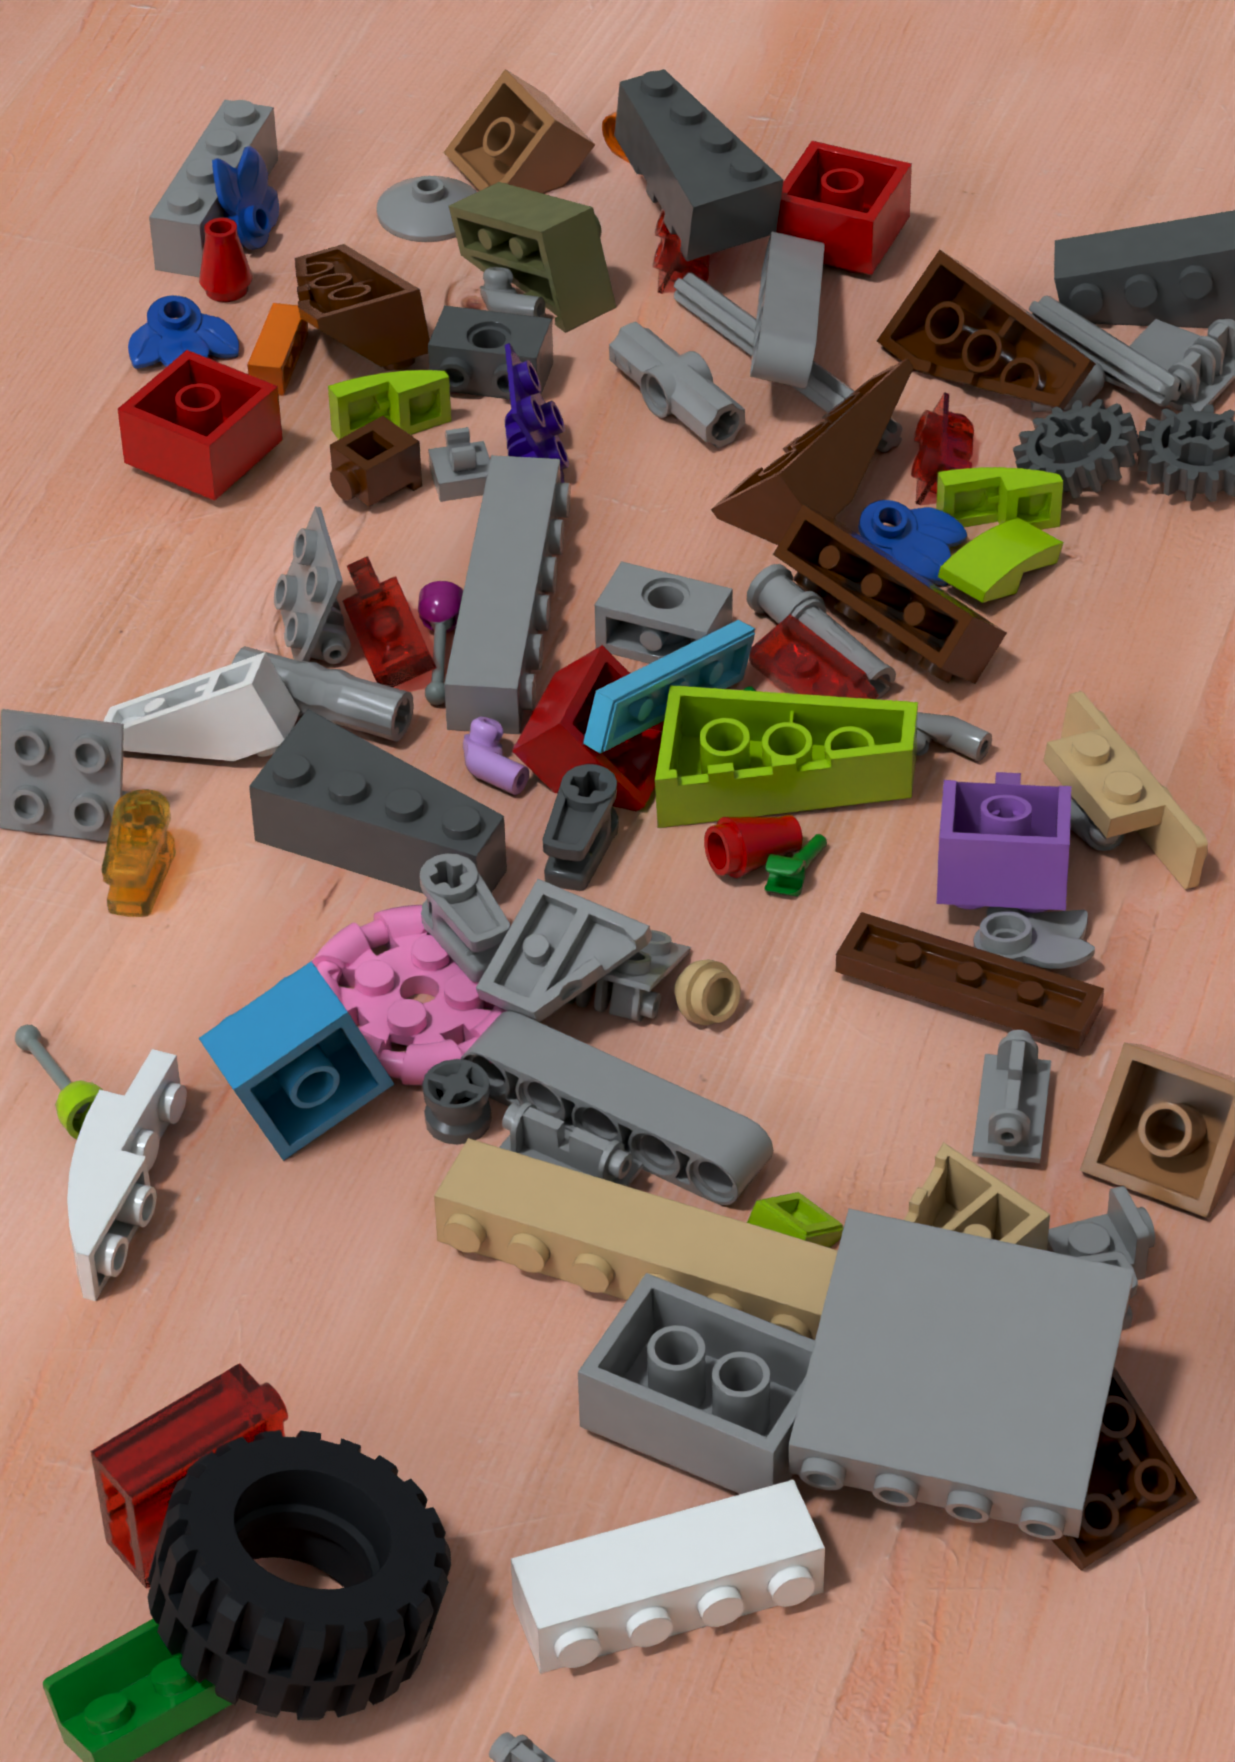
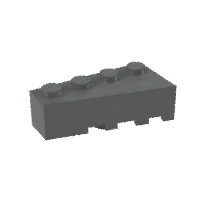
[614,69,783,261]
[1054,210,1235,328]
[249,709,507,894]

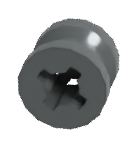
[422,1059,492,1145]

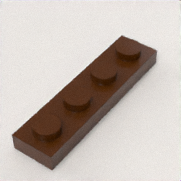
[835,912,1104,1050]

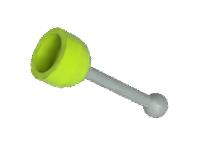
[15,1024,103,1139]

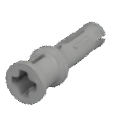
[746,564,896,699]

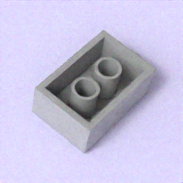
[578,1273,815,1494]

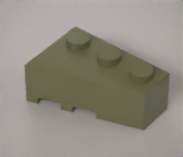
[449,182,616,333]

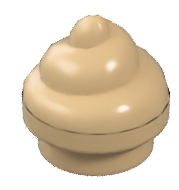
[674,959,741,1025]

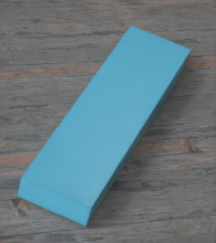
[583,620,755,753]

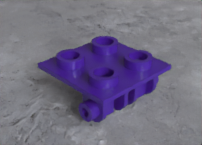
[504,343,569,483]

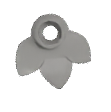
[974,907,1095,969]

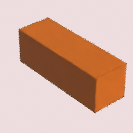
[247,303,309,396]

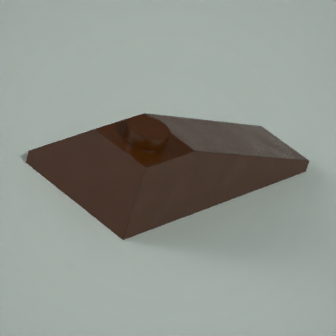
[877,250,1096,410]

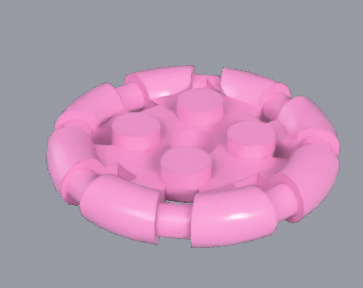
[312,905,507,1086]

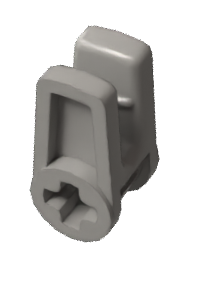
[420,853,510,982]

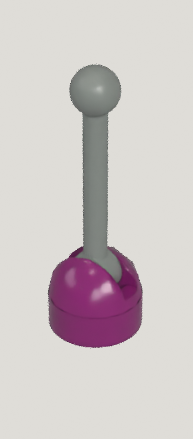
[418,581,463,705]

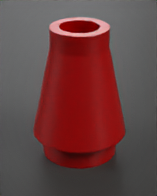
[199,218,253,302]
[704,814,803,879]

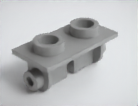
[972,1030,1051,1163]
[499,1102,644,1187]

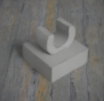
[428,427,490,502]

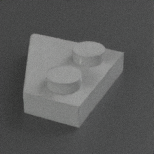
[476,879,652,1022]

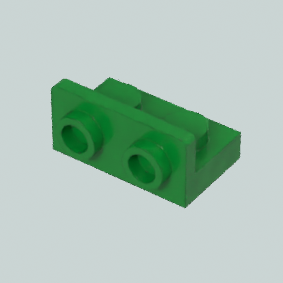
[43,1619,232,1762]

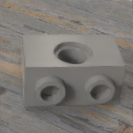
[595,561,733,664]

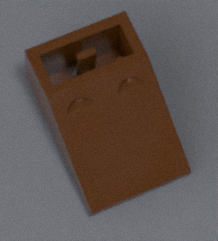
[1051,1367,1197,1570]

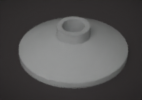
[377,176,476,242]

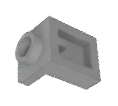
[1047,1185,1155,1280]

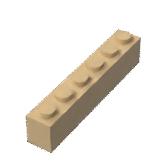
[434,1138,838,1340]

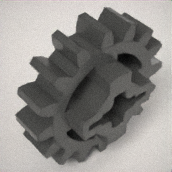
[1013,399,1141,499]
[1137,403,1235,502]

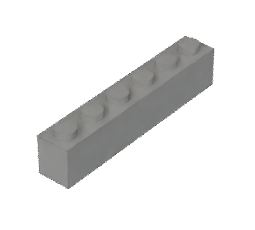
[444,455,571,734]

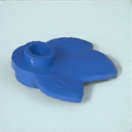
[212,146,279,250]
[128,295,239,369]
[858,500,967,586]

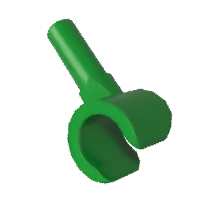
[765,834,827,896]

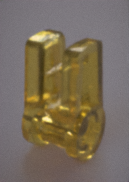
[101,789,176,917]

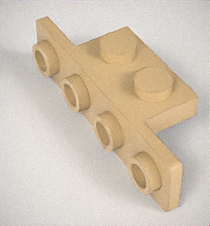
[1043,691,1208,889]

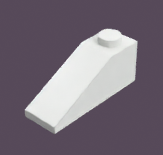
[104,652,300,761]

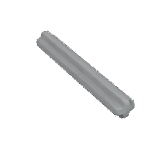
[1029,295,1181,407]

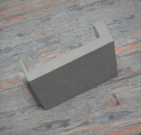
[788,1209,1134,1540]

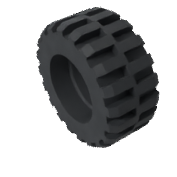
[147,1430,451,1720]

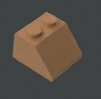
[443,69,596,193]
[1080,1042,1235,1218]

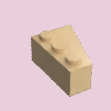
[904,1142,1050,1251]

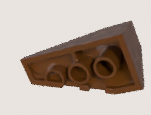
[295,244,430,370]
[711,358,914,545]

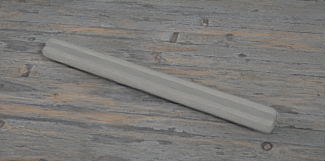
[673,273,902,452]

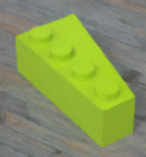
[655,685,918,828]

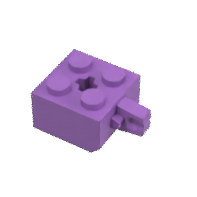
[936,772,1072,913]

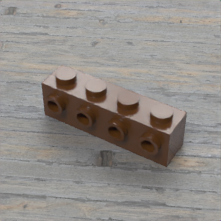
[773,504,1007,684]

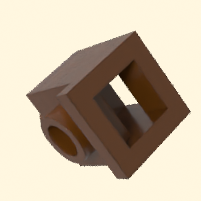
[330,416,422,507]

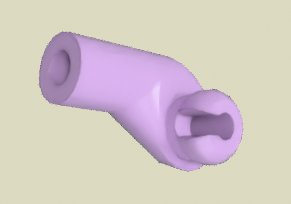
[463,717,529,795]

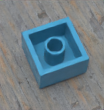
[199,961,394,1161]

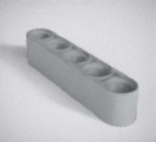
[750,231,825,389]
[461,1011,774,1205]

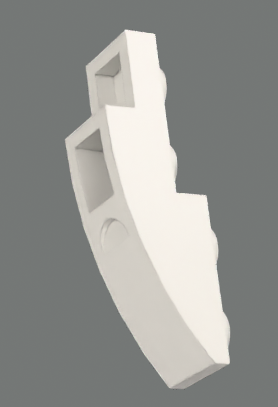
[67,1049,187,1301]

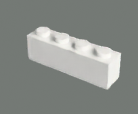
[511,1479,825,1674]

